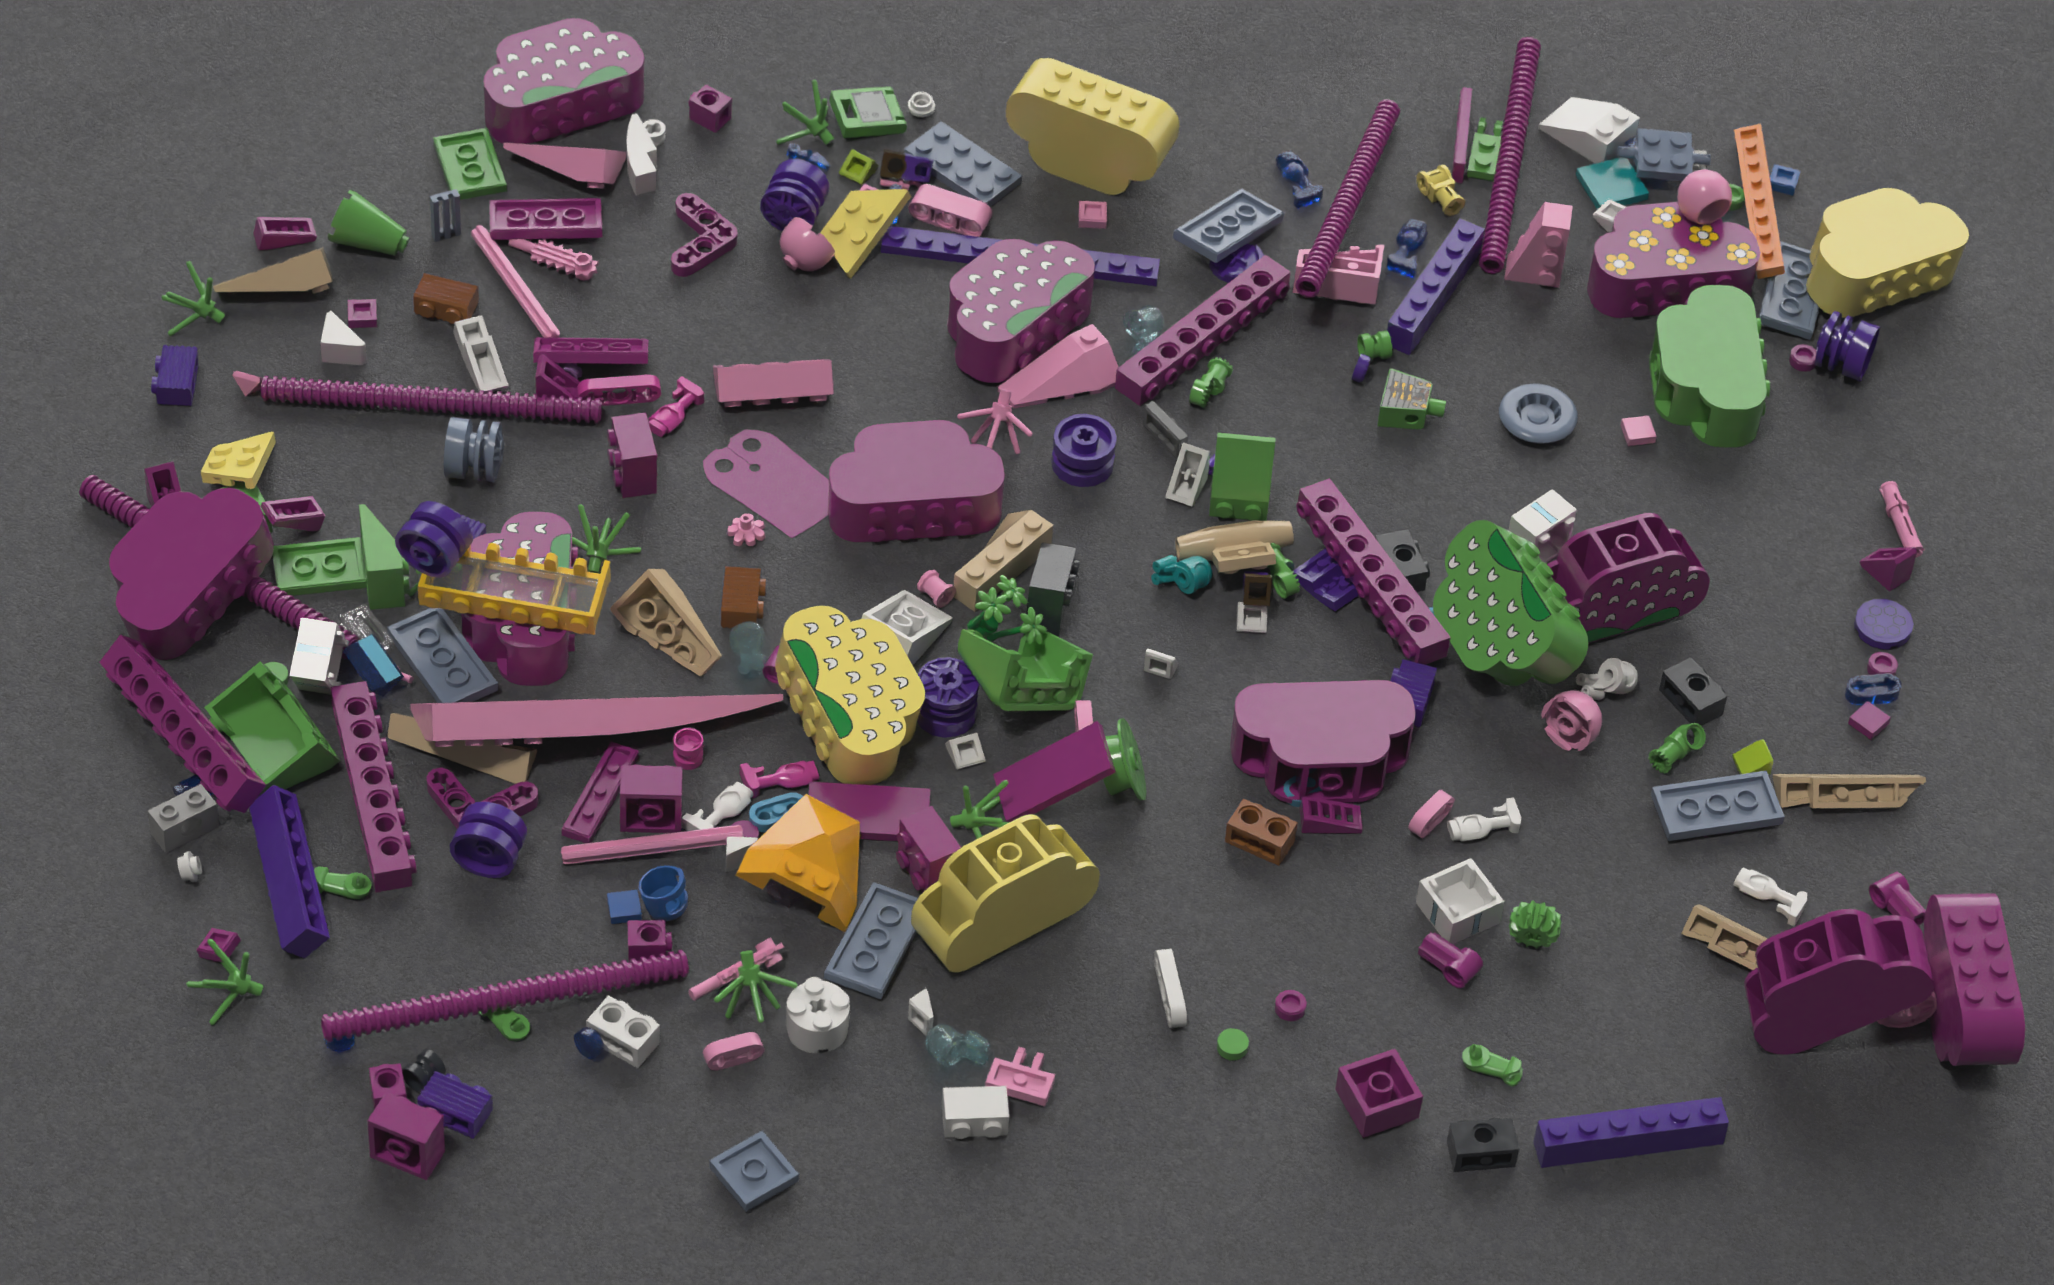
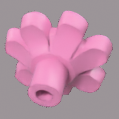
[727,514,765,546]

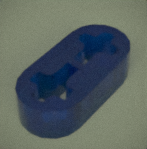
[1845,673,1902,706]

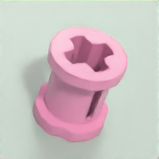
[917,570,956,608]

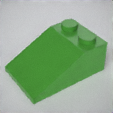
[1209,433,1275,521]
[359,504,410,610]

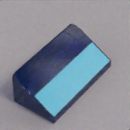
[343,634,404,697]

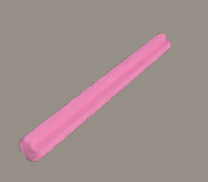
[471,225,560,338]
[561,825,743,864]

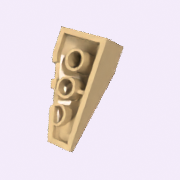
[213,247,333,294]
[610,569,722,676]

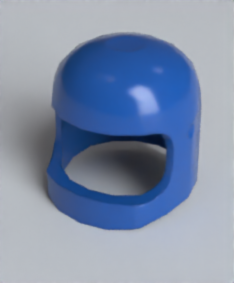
[639,865,689,921]

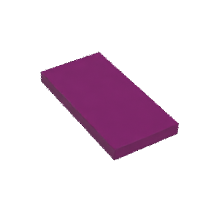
[490,198,602,240]
[533,337,648,364]
[993,721,1116,823]
[809,781,930,841]

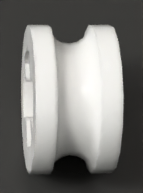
[643,120,666,146]

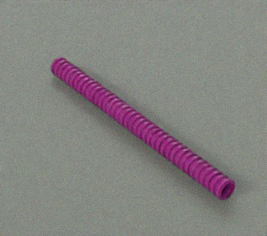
[1479,37,1541,274]
[1295,100,1400,298]
[261,376,602,424]
[79,475,360,659]
[321,950,689,1042]

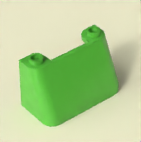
[958,629,1093,711]
[204,661,341,795]

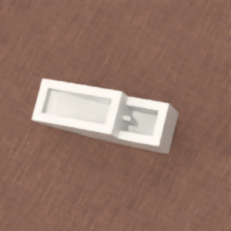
[627,113,657,196]
[453,315,508,393]

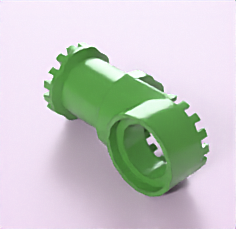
[1189,357,1233,407]
[1267,543,1300,599]
[1648,723,1706,774]

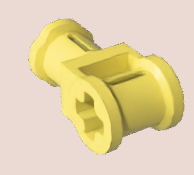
[1416,164,1465,216]

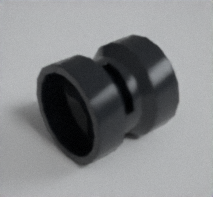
[402,1049,446,1093]

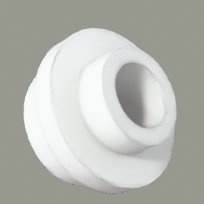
[908,92,935,117]
[177,851,202,882]

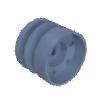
[444,417,504,482]

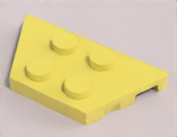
[820,189,911,279]
[201,432,276,489]

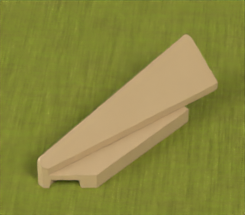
[388,713,537,784]
[1773,774,1926,808]
[1681,904,1767,970]

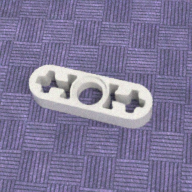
[1154,949,1187,1028]

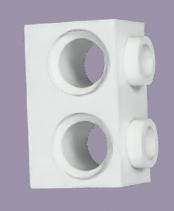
[586,996,660,1068]

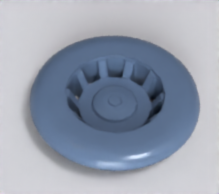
[1499,384,1578,443]

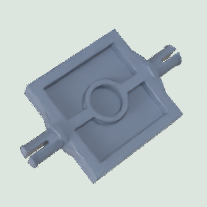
[1617,128,1711,181]

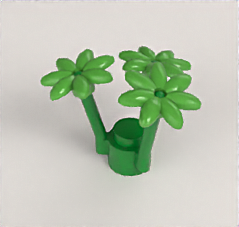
[967,575,1047,645]

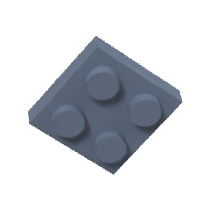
[709,1131,799,1211]

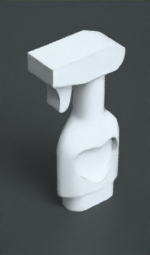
[682,782,753,831]
[1447,797,1521,841]
[1734,868,1807,926]

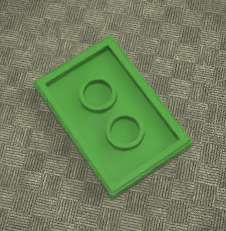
[433,128,507,200]
[273,537,367,596]

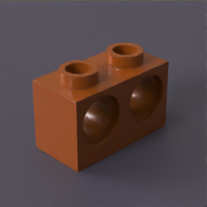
[1225,799,1298,866]

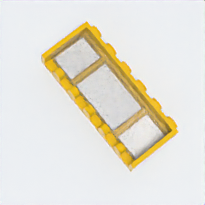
[418,543,611,635]

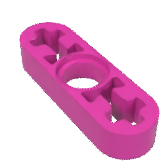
[577,375,661,406]

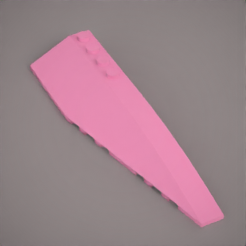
[410,694,783,747]

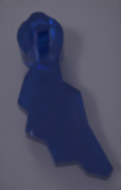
[786,144,830,170]

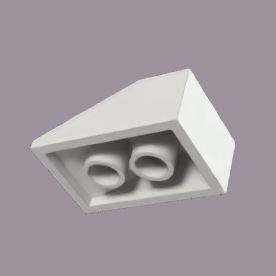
[1538,97,1640,164]
[861,590,953,665]

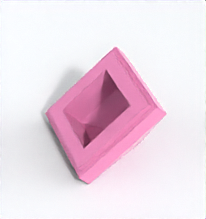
[233,371,263,397]

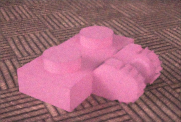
[985,1047,1055,1106]

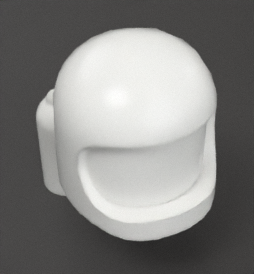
[1576,658,1638,700]

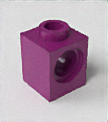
[688,84,732,133]
[628,920,672,962]
[369,1063,406,1109]

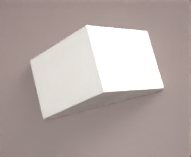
[321,311,366,365]
[1165,443,1211,506]

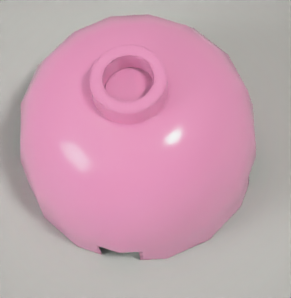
[780,217,835,272]
[1541,690,1603,751]

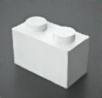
[942,1086,1009,1139]

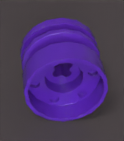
[760,159,830,231]
[1814,311,1880,381]
[917,657,979,738]

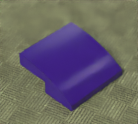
[1293,548,1359,611]

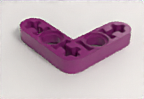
[671,193,738,277]
[426,768,538,829]

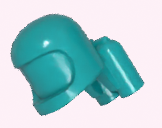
[1151,555,1213,594]

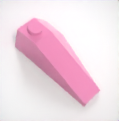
[503,143,627,189]
[998,324,1119,408]

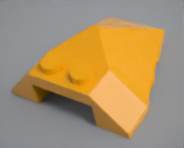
[735,794,860,932]

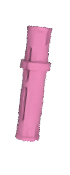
[1879,481,1924,558]

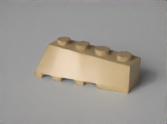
[954,510,1053,612]

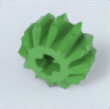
[1509,900,1561,949]

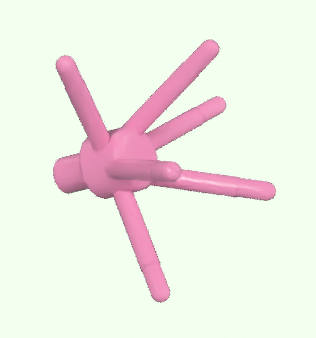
[957,389,1033,454]

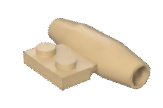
[1175,520,1294,574]

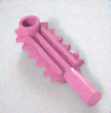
[509,239,599,281]
[688,937,784,1001]

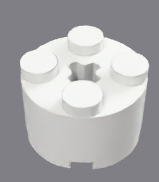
[786,977,850,1053]

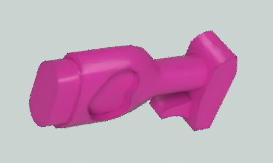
[649,376,704,437]
[740,760,819,798]

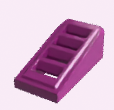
[253,217,317,250]
[260,496,326,531]
[1300,797,1362,833]

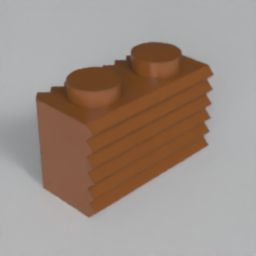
[413,273,479,324]
[721,566,766,630]

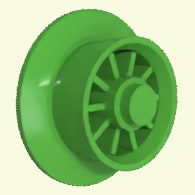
[1103,718,1146,800]

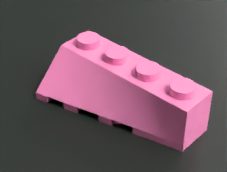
[713,359,834,407]

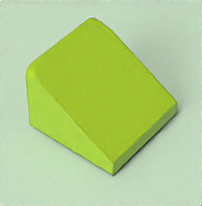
[838,149,879,185]
[1732,739,1773,775]

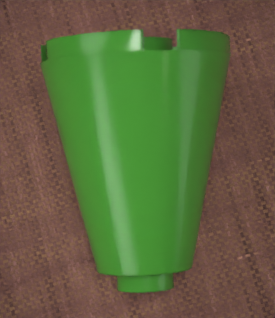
[328,190,409,256]

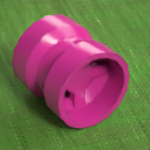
[673,728,703,770]

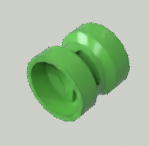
[1357,331,1392,361]

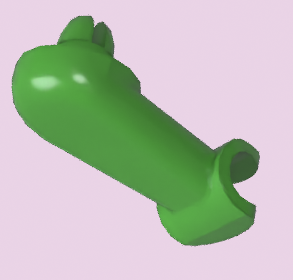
[314,867,371,899]
[478,1006,530,1041]
[1462,1044,1523,1087]

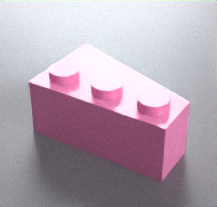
[1504,202,1572,287]
[1293,245,1384,304]

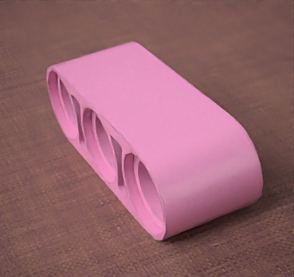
[908,184,993,237]

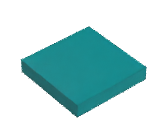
[1576,157,1649,210]

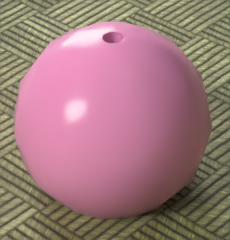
[1677,169,1732,224]

